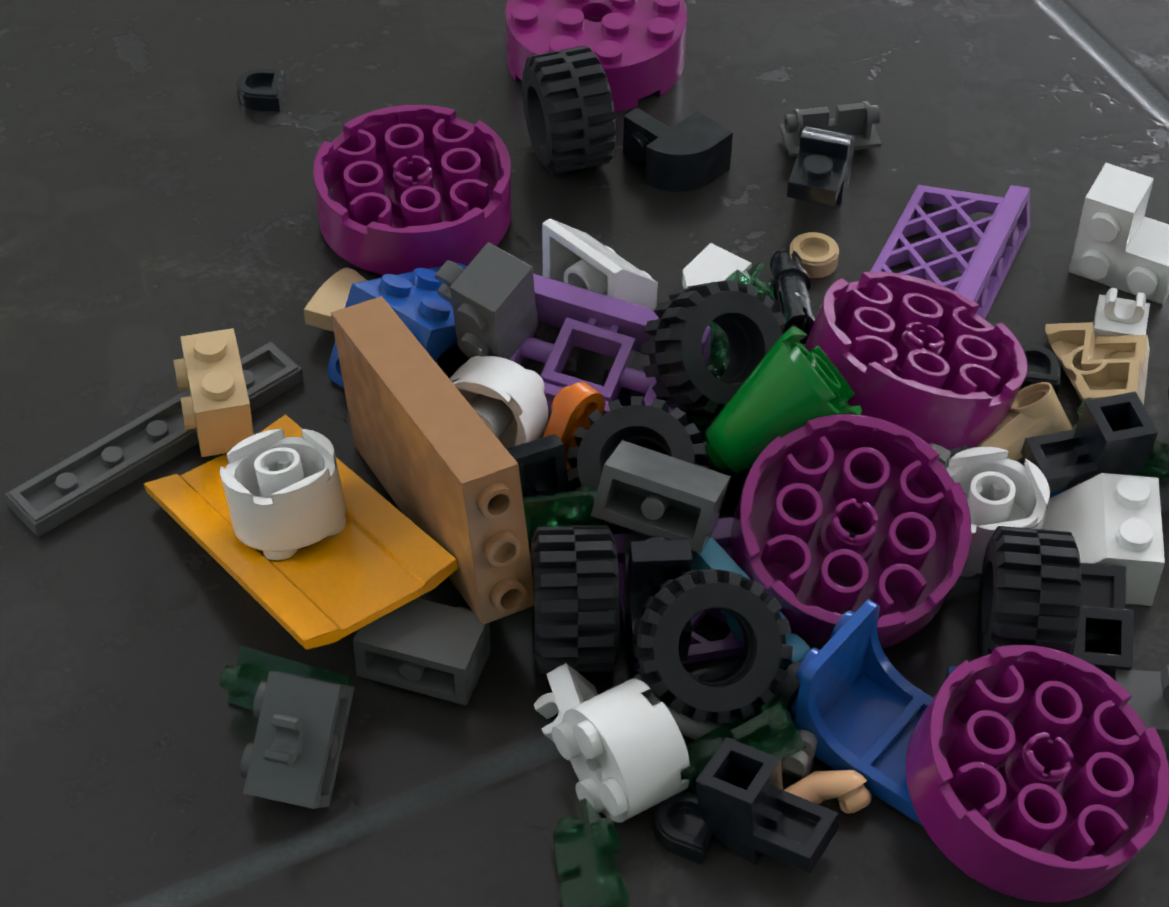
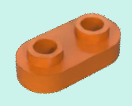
[542,382,605,470]

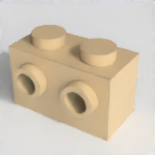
[173,328,254,457]

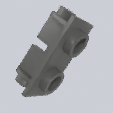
[779,101,882,157]

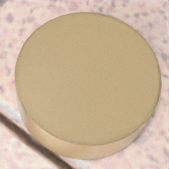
[789,232,839,278]

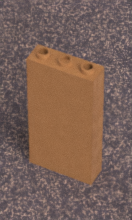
[331,296,534,625]

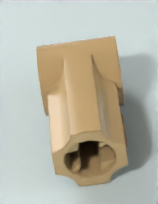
[977,382,1073,463]

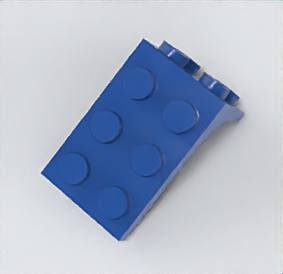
[327,262,467,388]
[791,599,933,826]

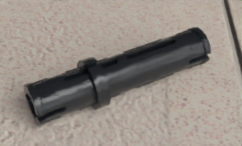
[769,248,815,345]

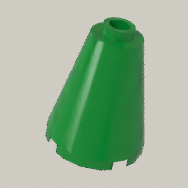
[705,326,862,474]

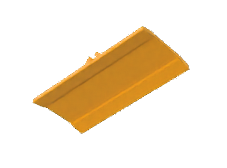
[144,414,458,650]

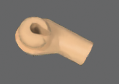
[784,770,872,814]

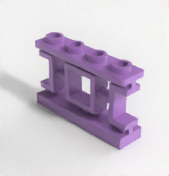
[510,274,711,423]

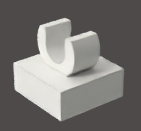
[1093,288,1150,336]
[534,663,598,742]

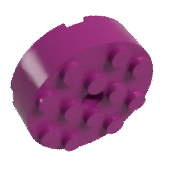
[505,0,687,112]
[313,105,512,275]
[805,272,1028,450]
[731,414,971,649]
[906,645,1169,903]

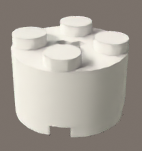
[449,356,548,449]
[220,429,346,560]
[945,447,1050,577]
[552,679,690,823]

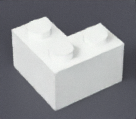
[1069,163,1169,305]

